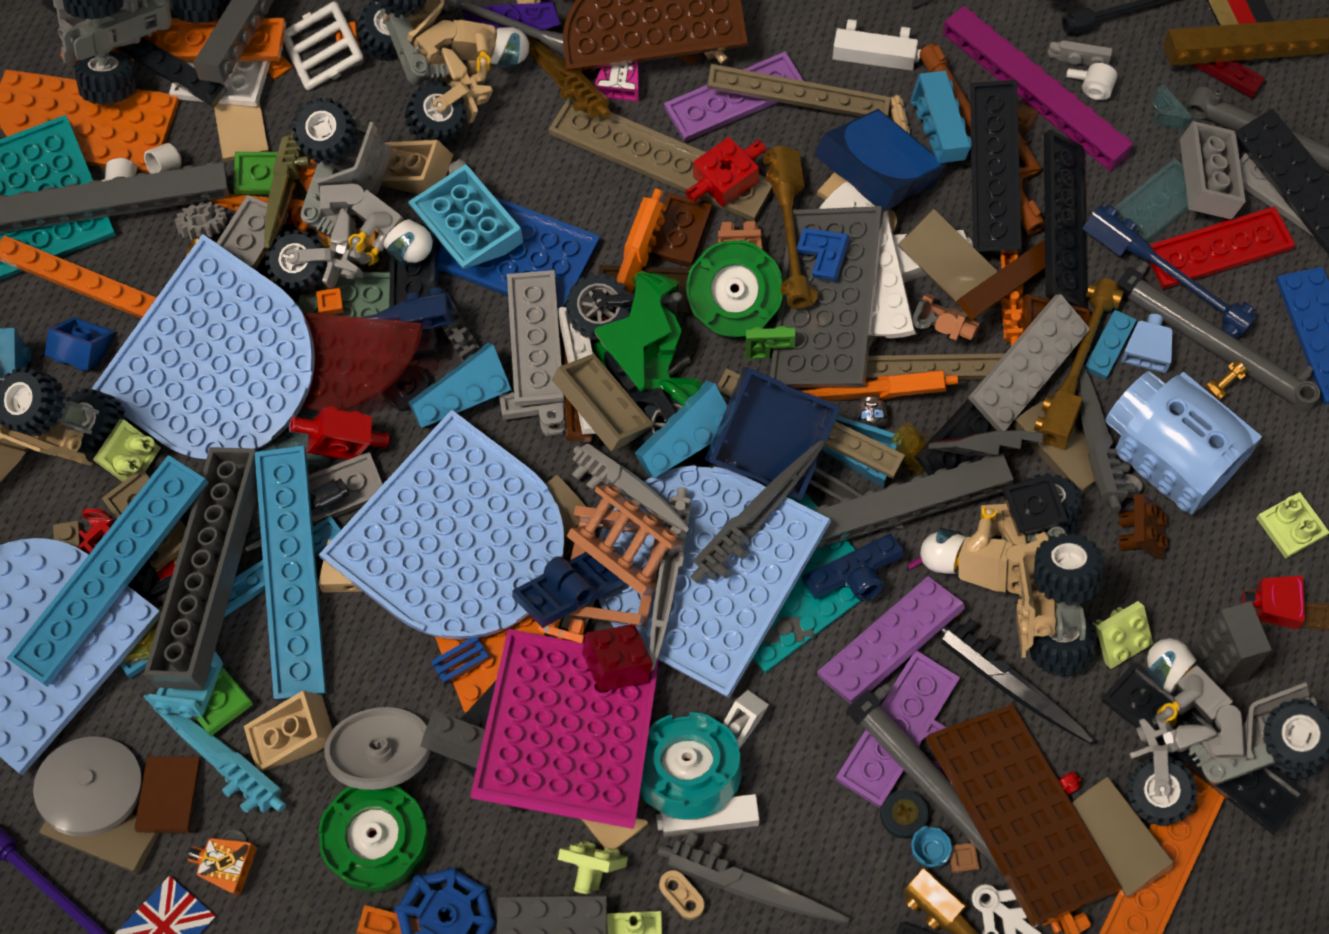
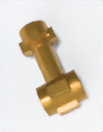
[1204,360,1248,400]

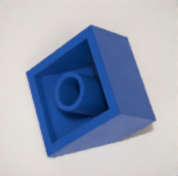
[45,317,116,371]

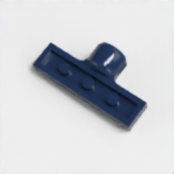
[802,533,904,601]

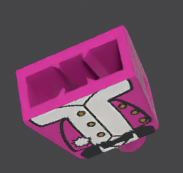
[595,62,639,102]

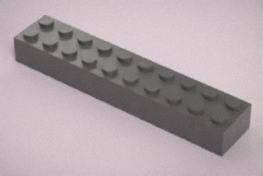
[143,447,258,690]

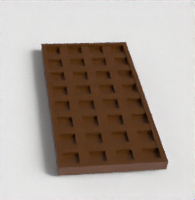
[925,704,1122,928]

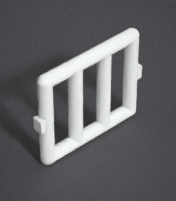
[283,2,363,91]

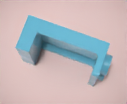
[147,651,223,718]

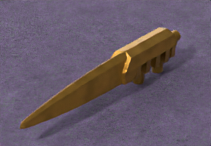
[526,35,611,118]

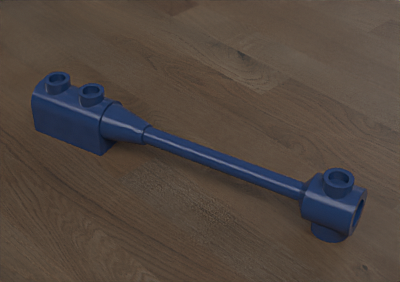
[1082,204,1257,339]
[310,288,454,337]

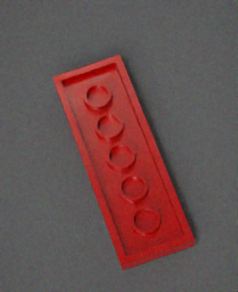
[1149,206,1295,290]

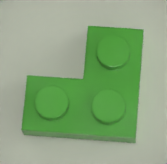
[745,326,795,360]

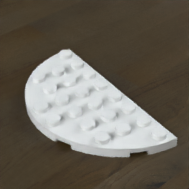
[819,181,916,338]

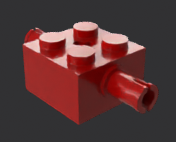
[685,137,767,208]
[289,407,389,460]

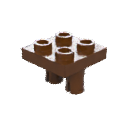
[1118,494,1168,559]

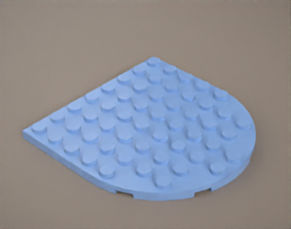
[92,234,315,460]
[319,410,564,639]
[598,466,831,698]
[0,538,161,775]

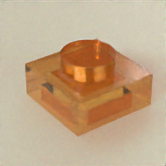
[1018,102,1038,132]

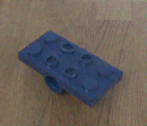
[512,552,625,628]

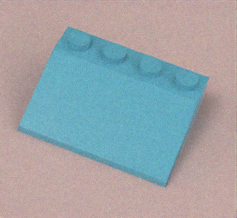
[408,164,523,269]

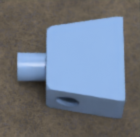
[1121,314,1172,373]

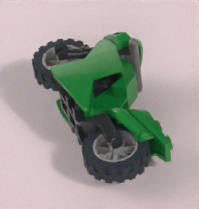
[566,271,703,443]

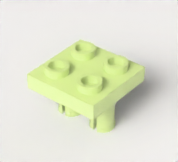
[93,419,161,482]
[1256,492,1329,559]
[1093,601,1153,669]
[558,841,628,894]
[607,911,662,934]

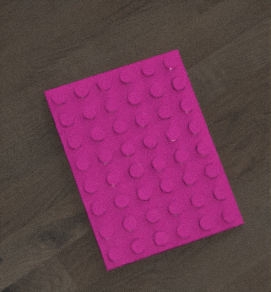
[470,629,659,829]

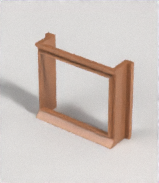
[568,506,664,627]

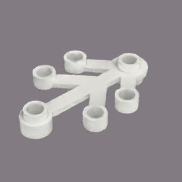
[972,884,1042,934]

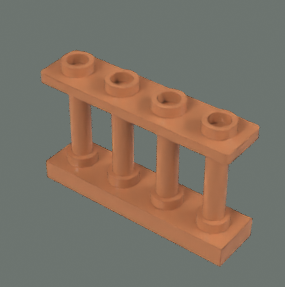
[567,484,683,596]

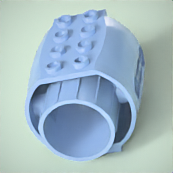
[1106,371,1262,515]

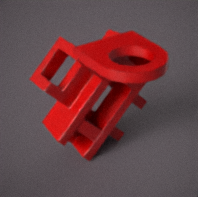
[77,509,114,555]

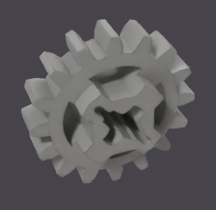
[175,202,228,240]

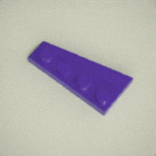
[461,1,561,35]

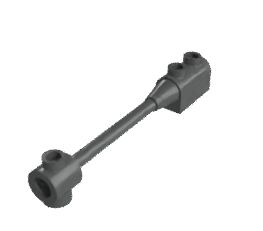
[440,0,601,73]

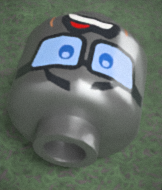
[855,397,888,429]

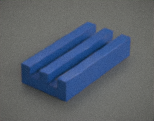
[431,637,489,685]

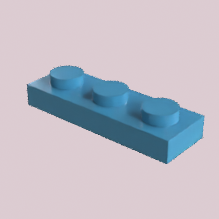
[1085,310,1137,380]

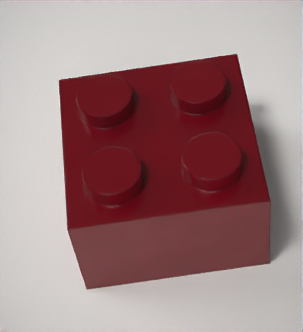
[582,625,653,692]

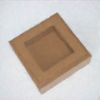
[950,843,979,874]

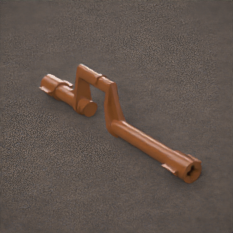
[919,44,1045,235]

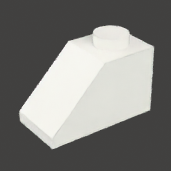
[723,690,769,749]

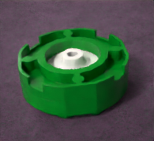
[686,240,783,338]
[318,785,429,893]

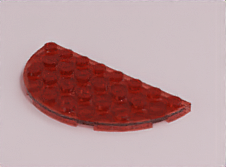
[302,312,423,411]

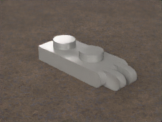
[1048,41,1112,65]

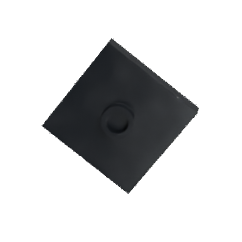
[1001,475,1068,536]

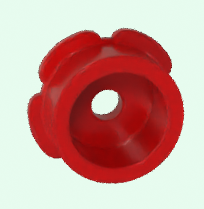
[1058,771,1082,794]

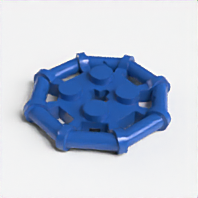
[394,867,496,934]

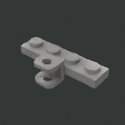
[499,392,565,436]

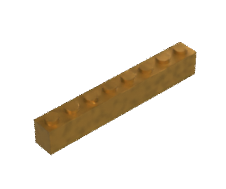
[1163,17,1329,66]

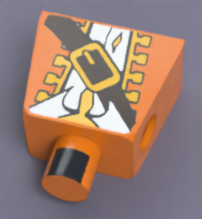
[188,838,257,896]

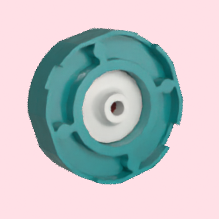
[640,712,741,820]

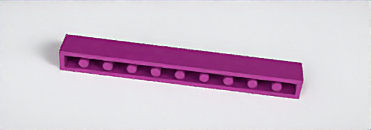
[943,6,1133,172]

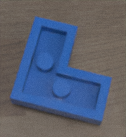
[797,228,850,281]

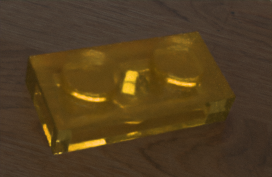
[891,422,925,474]

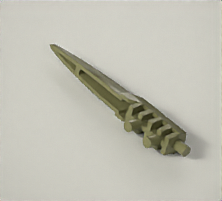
[264,132,311,248]

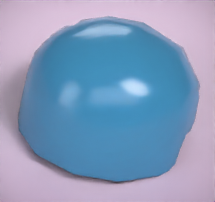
[911,826,952,868]

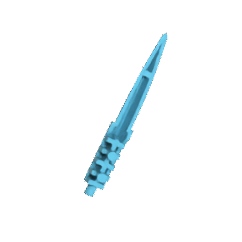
[144,694,286,813]

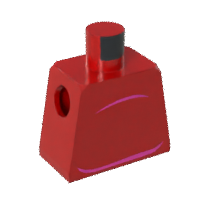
[1242,575,1305,629]

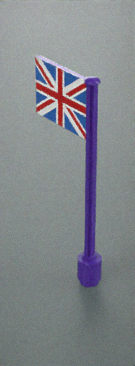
[0,827,216,934]

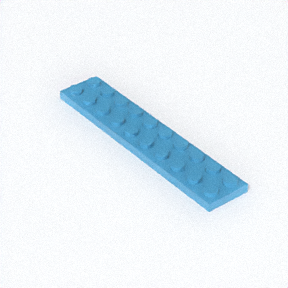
[255,445,327,701]
[7,455,209,687]

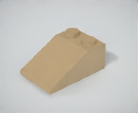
[381,140,453,194]
[244,691,333,772]

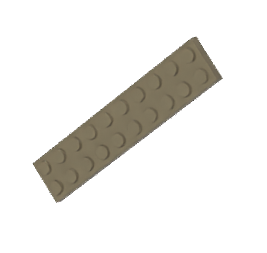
[549,98,773,221]

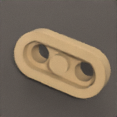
[659,871,704,920]

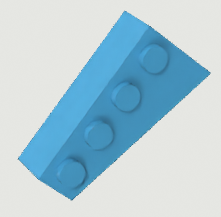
[910,71,971,163]

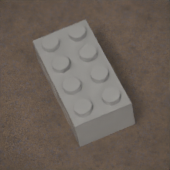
[1180,121,1246,219]

